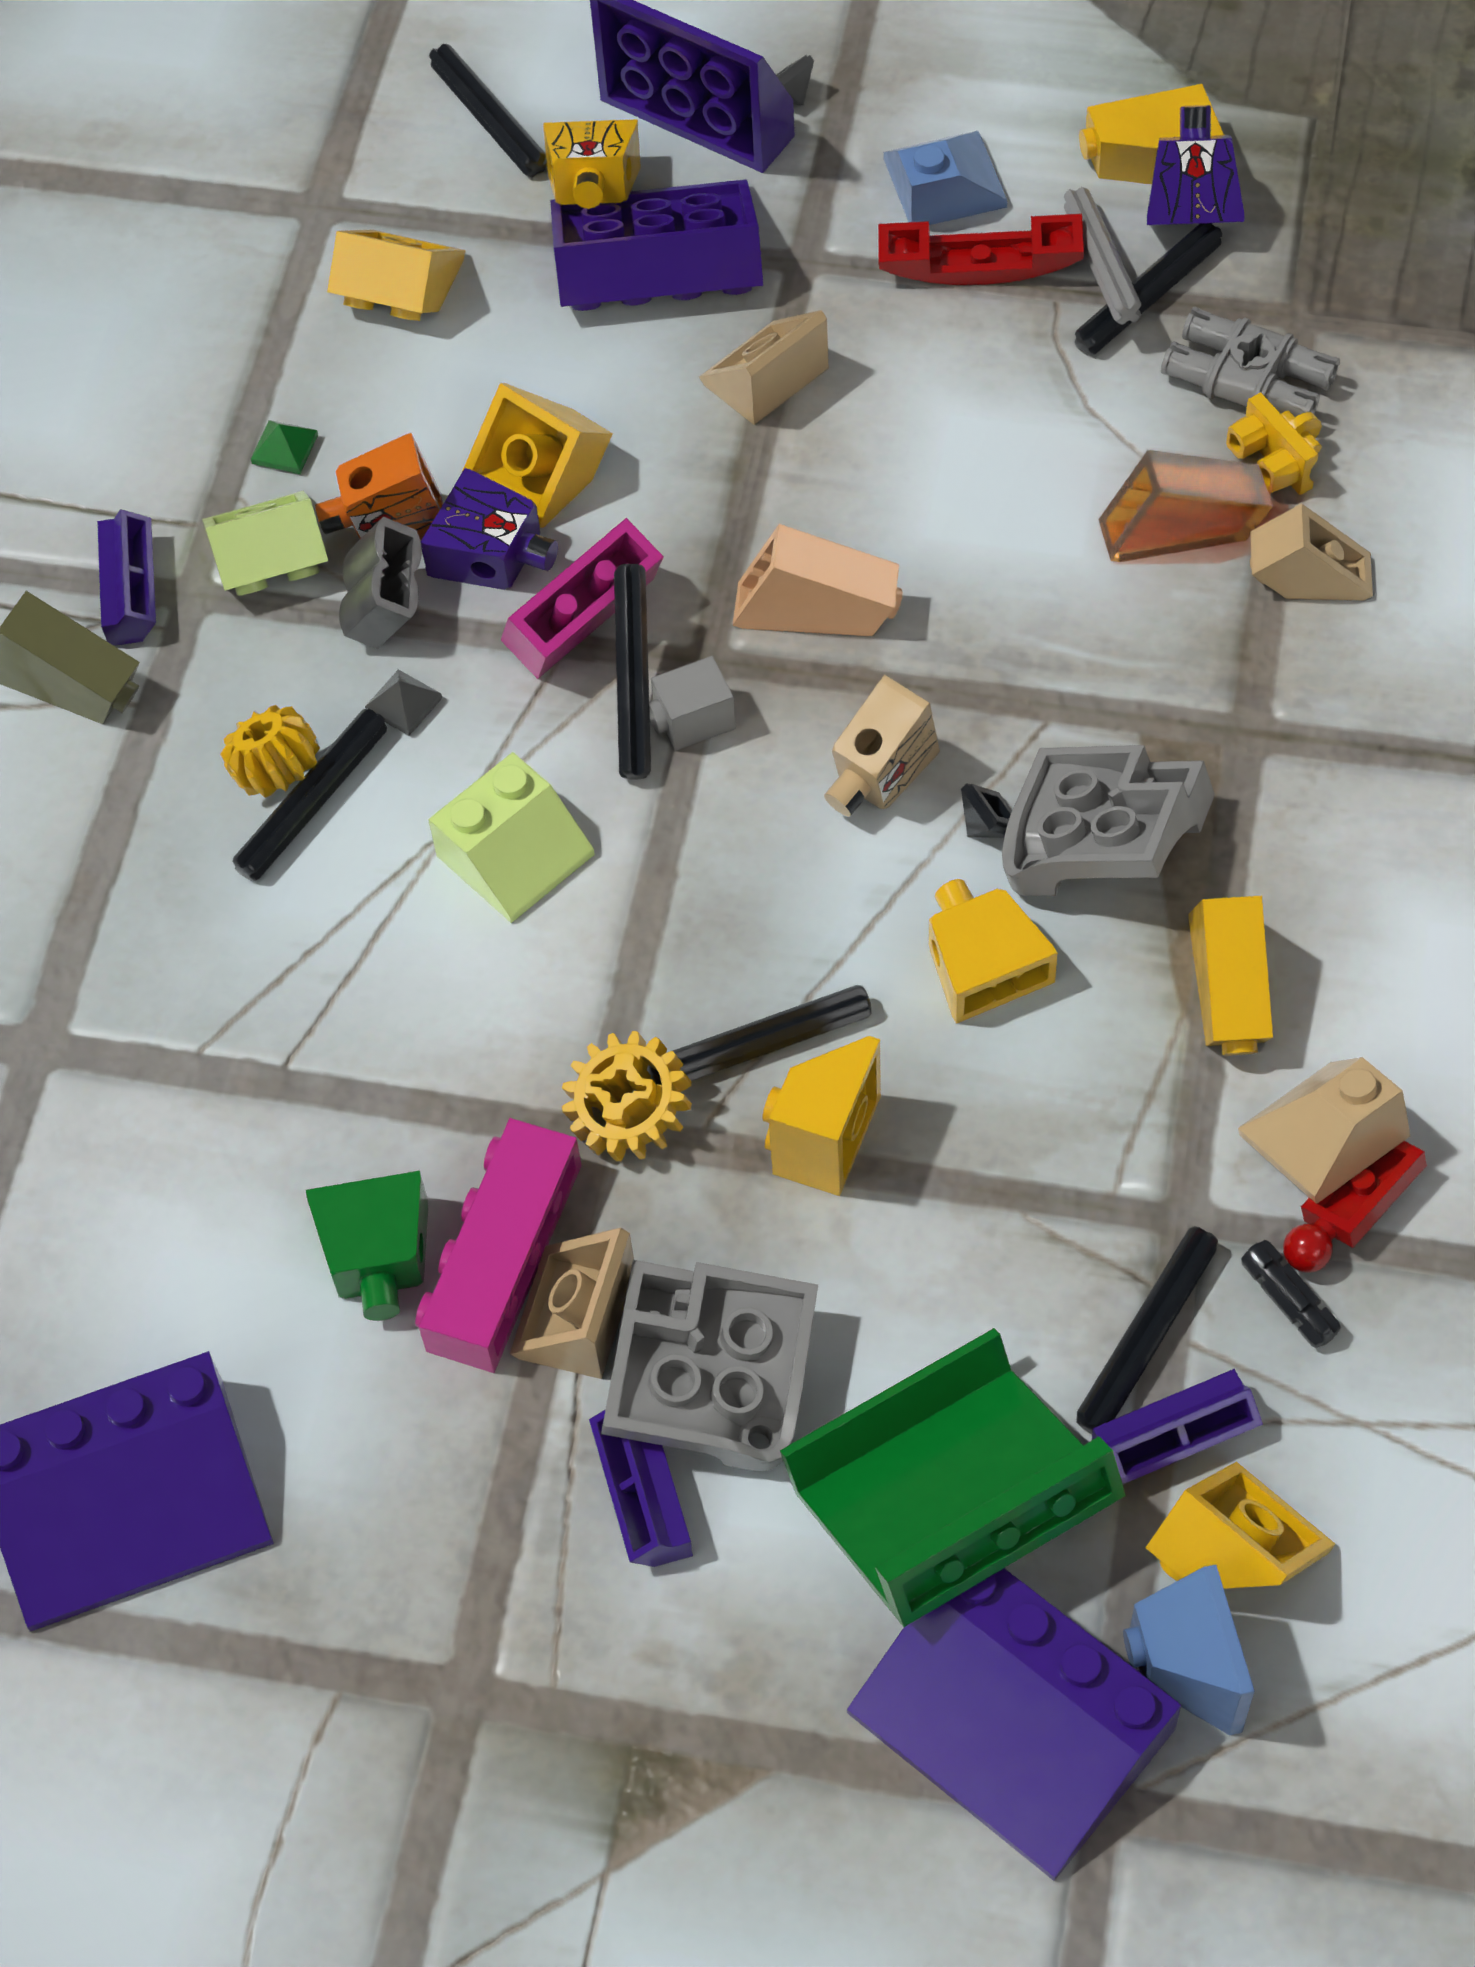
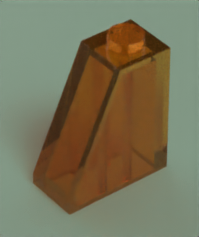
[1098,450,1273,562]

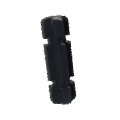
[1241,1240,1341,1348]

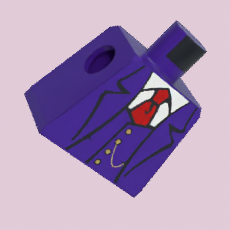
[1147,105,1245,225]
[421,468,558,590]

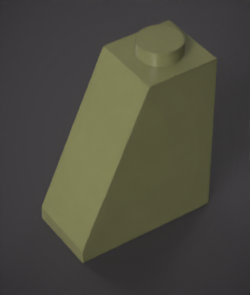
[0,591,140,724]

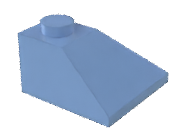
[884,131,1007,225]
[1123,1564,1255,1736]

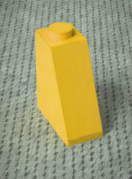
[1079,83,1224,184]
[1188,895,1273,1056]

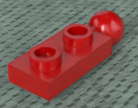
[1283,1141,1427,1273]

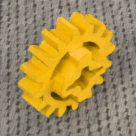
[562,1031,692,1162]

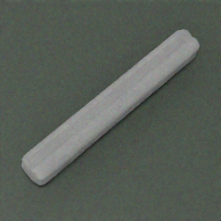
[1064,187,1141,325]

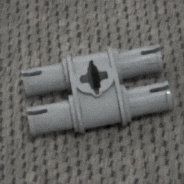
[1161,307,1340,417]

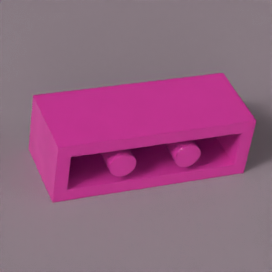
[501,517,664,679]

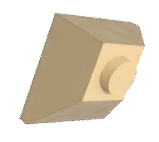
[1238,1057,1410,1204]

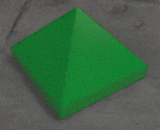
[251,420,318,474]

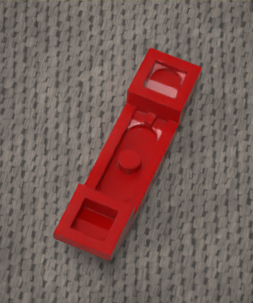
[878,214,1084,285]

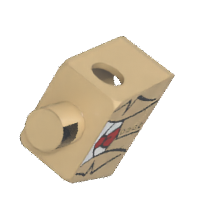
[824,675,940,817]

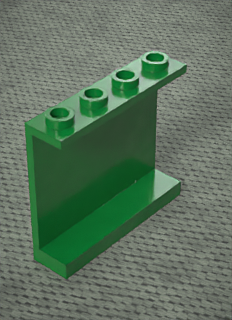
[779,1328,1126,1627]

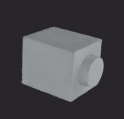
[649,656,736,751]

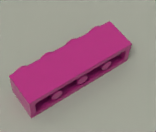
[415,1118,582,1373]

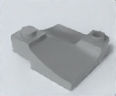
[1002,745,1215,896]
[601,1260,818,1471]

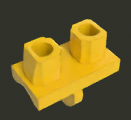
[1226,392,1322,495]

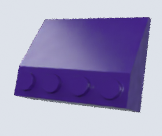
[590,0,795,173]
[550,179,764,311]
[0,1351,274,1632]
[847,1568,1181,1881]

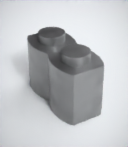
[339,517,422,649]

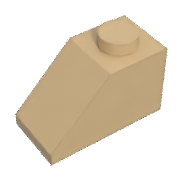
[1250,503,1373,601]

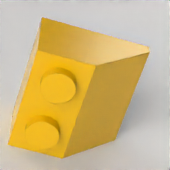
[327,230,466,321]
[762,1036,881,1196]

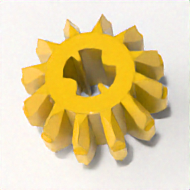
[220,705,320,798]

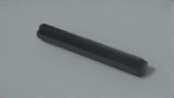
[429,44,547,177]
[1074,223,1223,356]
[614,564,651,780]
[232,708,387,881]
[649,985,872,1085]
[1076,1226,1218,1434]

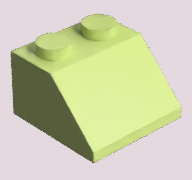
[202,491,329,596]
[428,752,595,923]

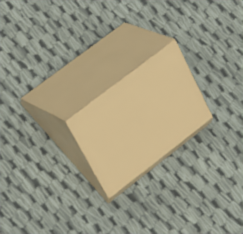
[699,310,829,425]
[510,1227,634,1379]

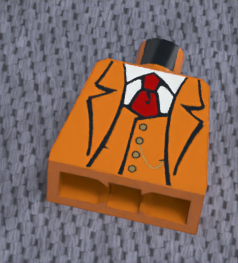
[315,433,443,540]

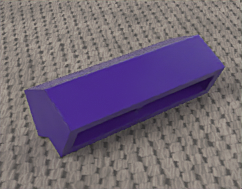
[97,509,156,646]
[1092,1369,1263,1484]
[589,1410,693,1567]

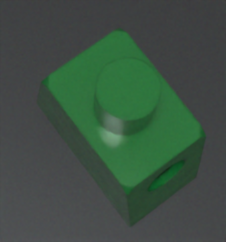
[306,1171,428,1321]

